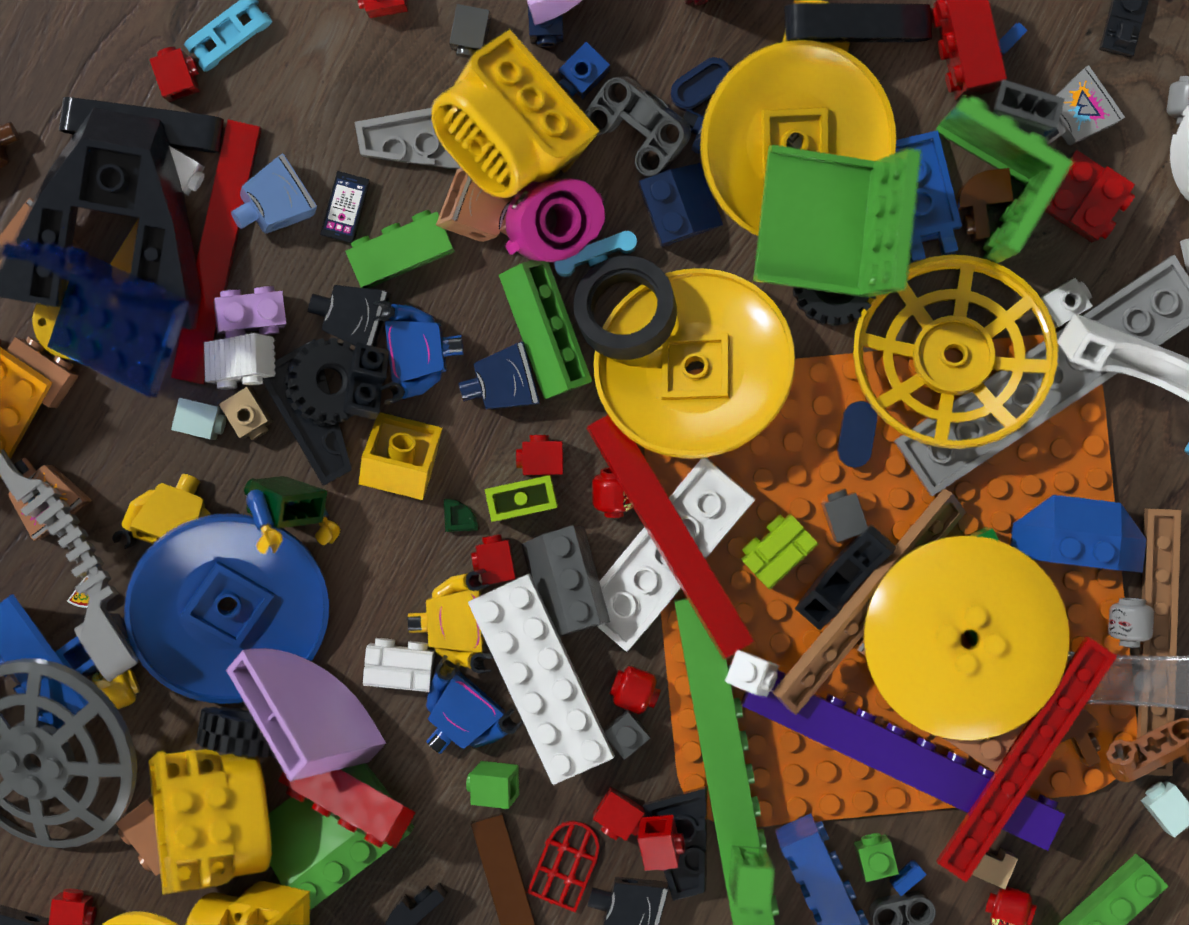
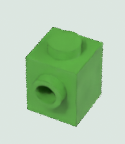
[466,761,519,809]
[853,833,899,882]

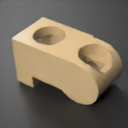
[972,848,1018,889]

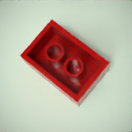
[931,0,1007,101]

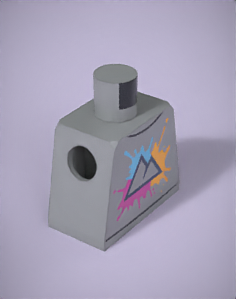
[1046,65,1125,146]

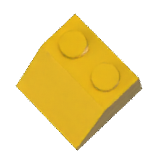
[358,412,442,500]

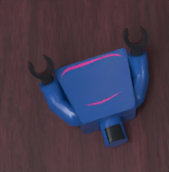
[371,300,464,405]
[426,655,524,754]

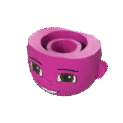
[505,178,605,262]

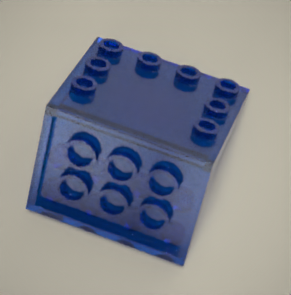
[1,239,189,397]

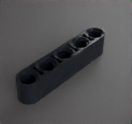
[784,3,932,43]
[59,97,224,153]

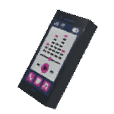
[320,171,370,244]

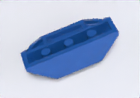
[1010,495,1147,573]

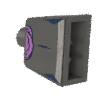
[993,80,1065,139]

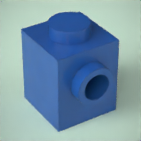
[558,42,610,99]

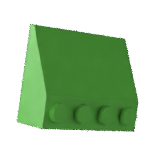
[268,763,414,910]

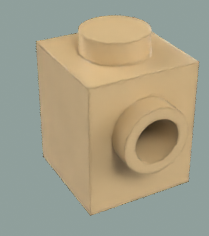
[219,387,273,441]

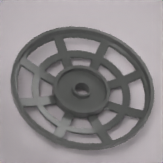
[0,658,137,848]

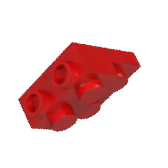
[1044,150,1135,243]

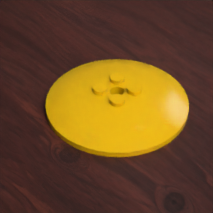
[700,40,896,236]
[594,268,795,458]
[864,536,1069,740]

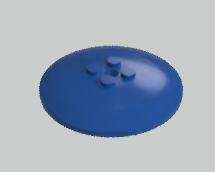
[125,514,329,704]

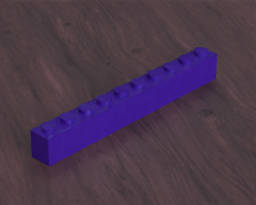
[741,669,1065,851]

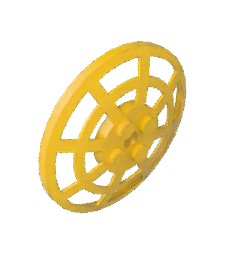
[853,255,1058,449]

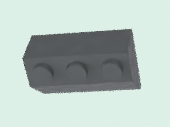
[521,525,610,637]

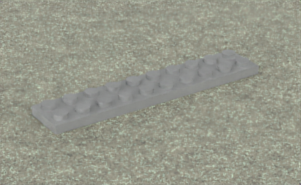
[894,255,1189,496]

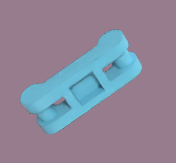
[184,0,272,72]
[554,231,637,277]

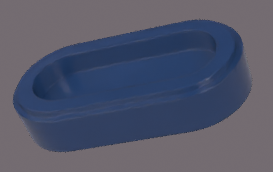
[670,57,731,111]
[837,401,877,467]

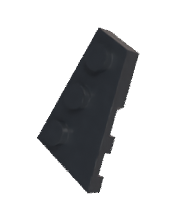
[643,786,707,901]

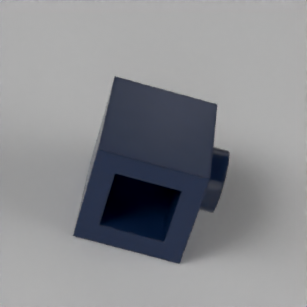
[528,6,564,47]

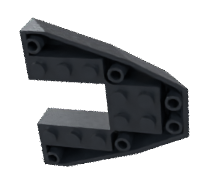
[0,108,202,330]

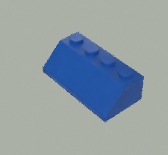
[0,594,89,730]

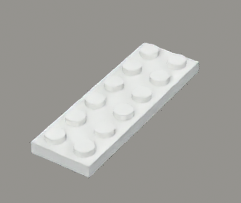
[597,457,756,652]
[468,573,615,785]

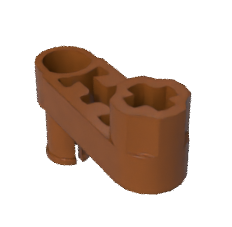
[1106,718,1189,782]

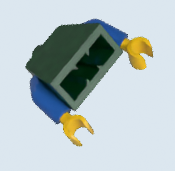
[244,476,340,554]

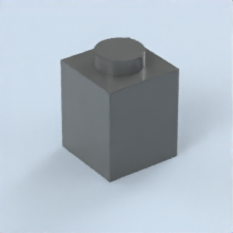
[449,4,491,59]
[821,489,868,542]
[603,710,650,760]

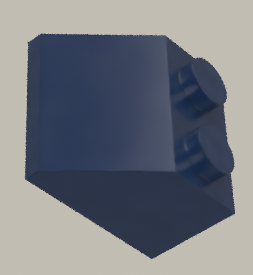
[639,163,723,248]

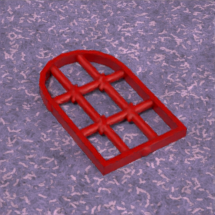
[527,820,600,913]

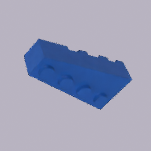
[775,813,869,925]

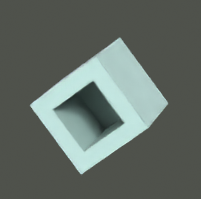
[171,398,227,440]
[1140,780,1189,837]

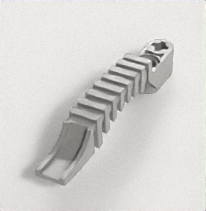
[0,449,139,682]

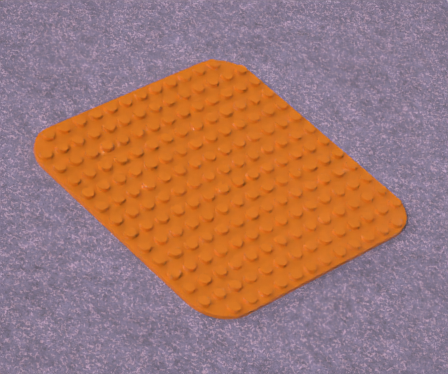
[644,335,1137,827]

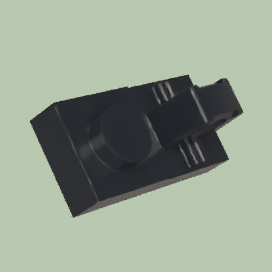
[1099,0,1149,58]

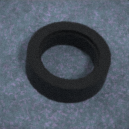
[574,256,677,360]

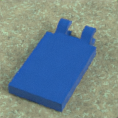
[896,130,962,264]

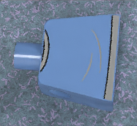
[231,154,317,233]

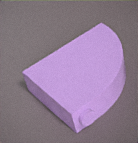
[226,648,386,781]

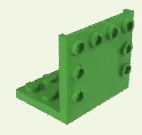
[935,97,1073,263]
[753,145,921,298]

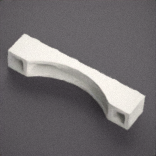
[1057,313,1189,401]

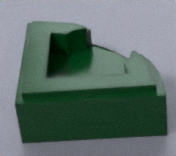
[444,499,479,532]

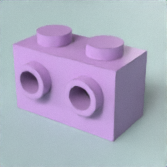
[214,286,286,338]

